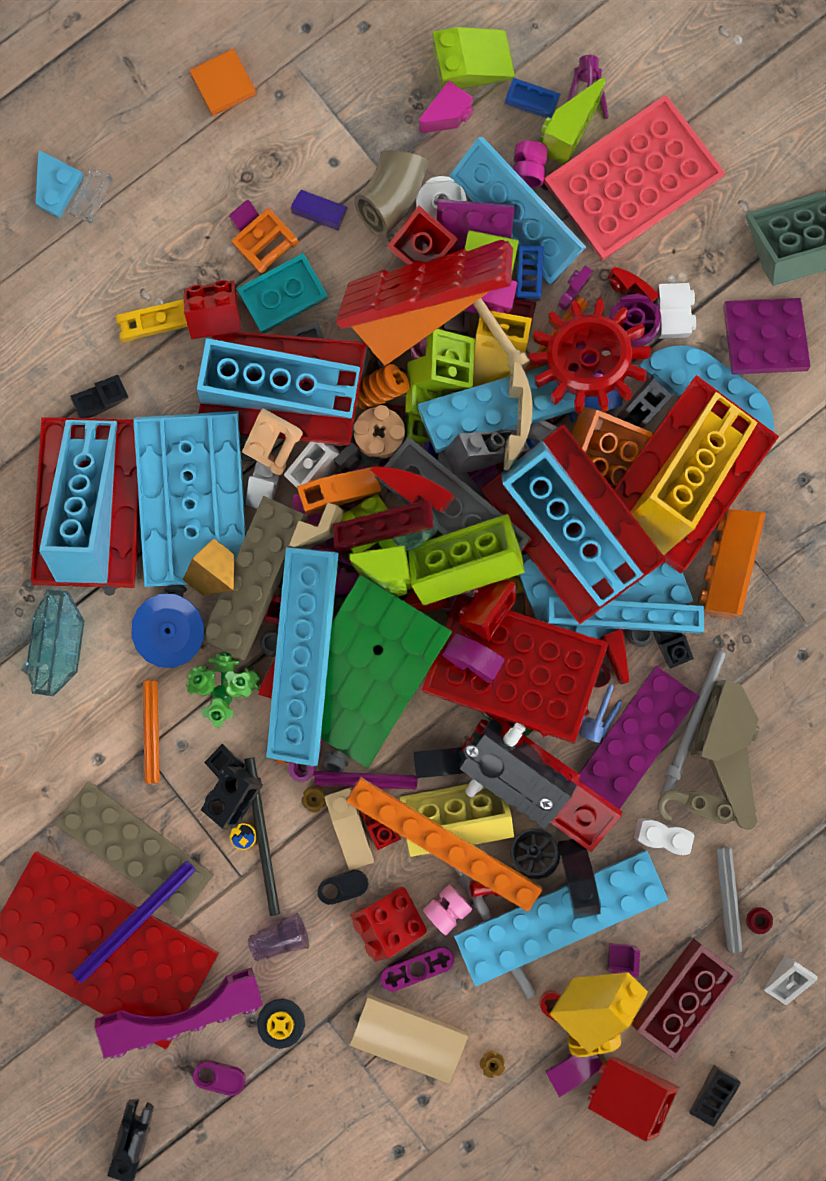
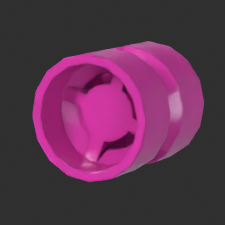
[512,141,548,188]

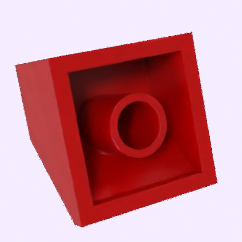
[386,206,459,265]
[459,580,516,643]

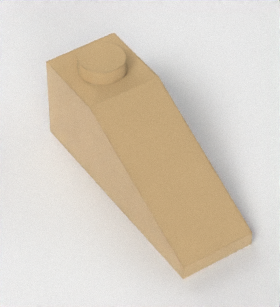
[324,787,375,870]

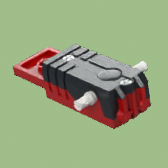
[459,716,623,852]

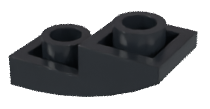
[654,631,694,669]

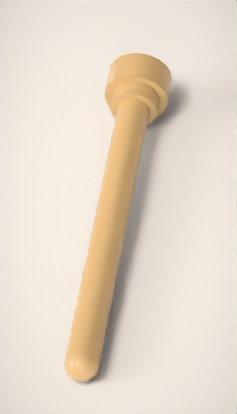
[473,298,530,369]

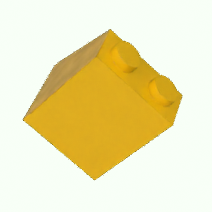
[550,973,648,1053]

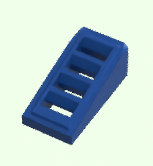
[515,245,544,300]

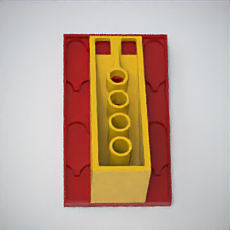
[613,375,779,574]

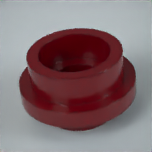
[746,907,773,934]

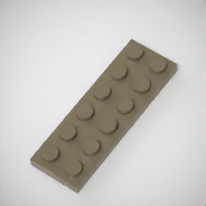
[204,496,309,660]
[56,781,214,919]

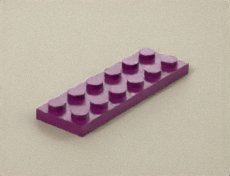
[579,666,699,809]

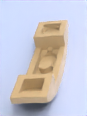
[504,362,532,470]

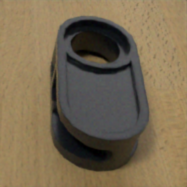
[317,870,369,905]

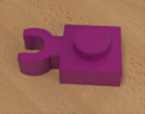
[557,265,593,311]

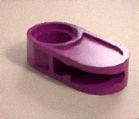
[193,1060,246,1096]

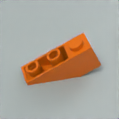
[297,467,382,516]

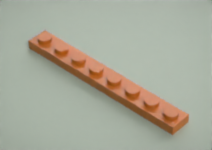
[346,777,543,912]

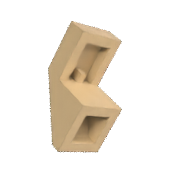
[289,503,344,549]

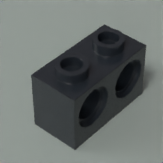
[201,766,263,829]

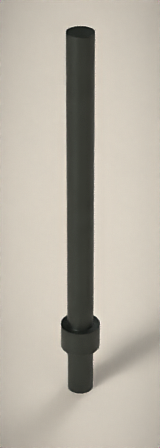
[244,757,280,916]

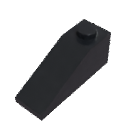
[616,373,673,428]
[558,839,601,919]

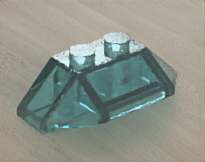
[26,590,85,696]

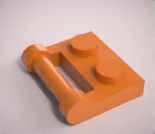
[231,207,299,275]

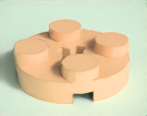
[354,405,405,459]

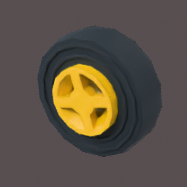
[257,998,305,1049]

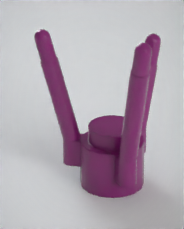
[567,55,608,119]

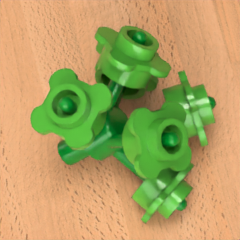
[186,652,261,728]

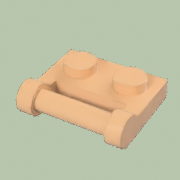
[242,408,303,475]

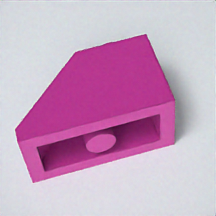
[419,81,474,133]

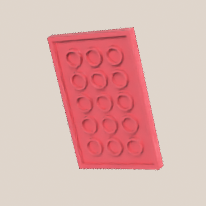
[543,95,726,261]

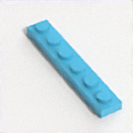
[547,597,704,634]

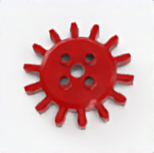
[529,299,651,414]

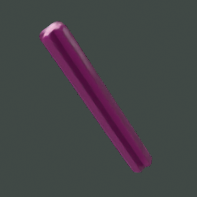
[314,771,418,790]

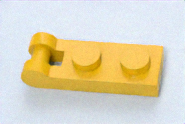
[115,299,188,343]

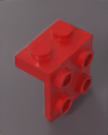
[350,887,427,962]

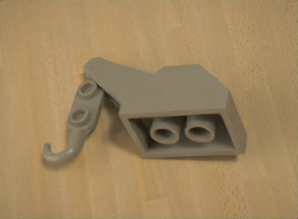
[657,680,759,830]

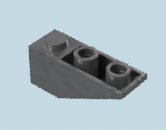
[444,430,530,474]

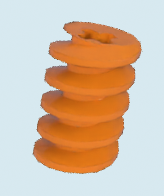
[357,364,410,411]

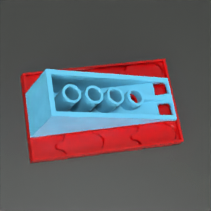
[197,332,367,446]
[31,417,140,588]
[480,424,667,625]

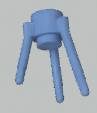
[580,685,622,743]

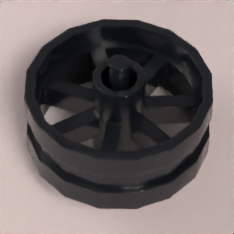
[511,828,561,880]

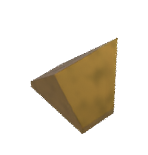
[183,539,235,596]

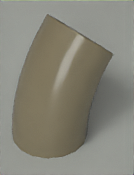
[354,150,428,237]

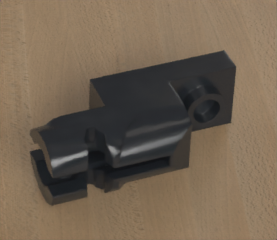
[107,1099,154,1181]

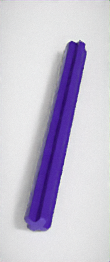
[72,861,196,983]

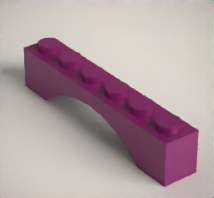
[95,967,263,1059]

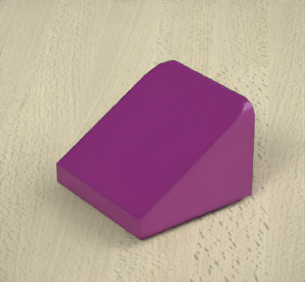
[229,200,259,233]

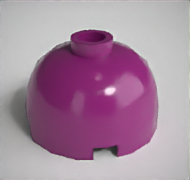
[609,294,661,347]

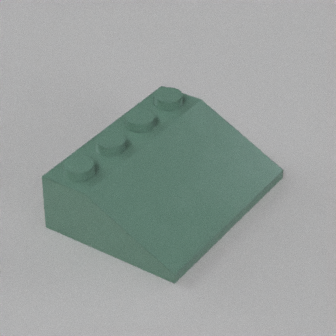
[746,191,826,286]

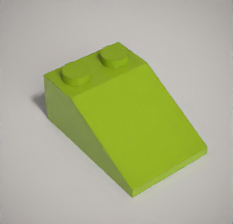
[432,27,515,90]
[539,77,607,165]

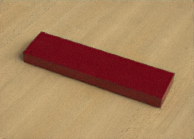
[333,500,434,551]

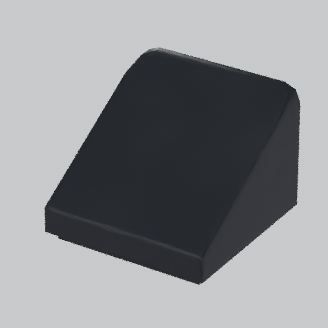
[204,744,245,777]

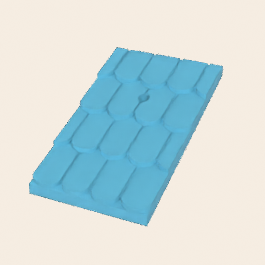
[134,411,246,587]

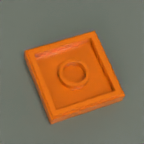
[189,48,257,116]

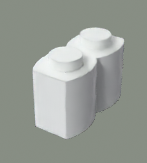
[655,283,696,339]
[633,818,695,855]

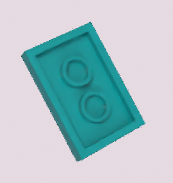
[237,252,329,334]

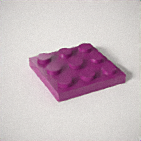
[723,298,811,375]

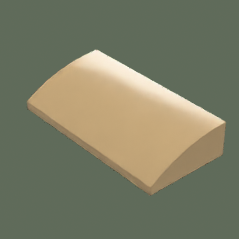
[350,994,468,1084]

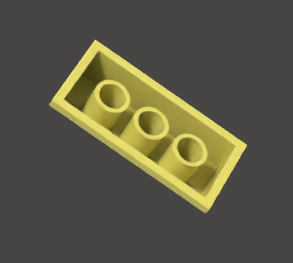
[400,784,514,857]

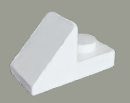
[245,461,281,509]

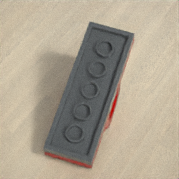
[375,437,532,552]

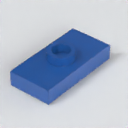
[505,78,561,118]

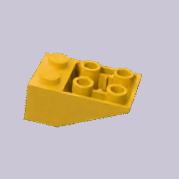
[473,311,532,387]

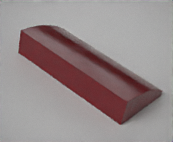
[631,938,740,1061]

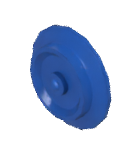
[131,593,204,668]

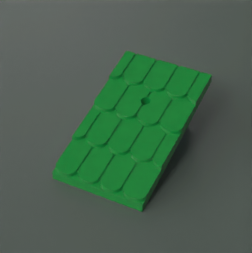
[321,574,452,768]

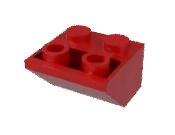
[184,280,242,340]

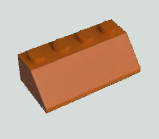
[698,509,766,619]

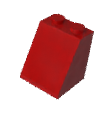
[587,1057,679,1142]

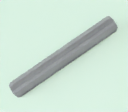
[717,846,742,953]

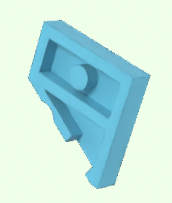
[35,151,84,219]

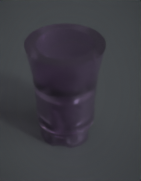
[248,913,309,961]

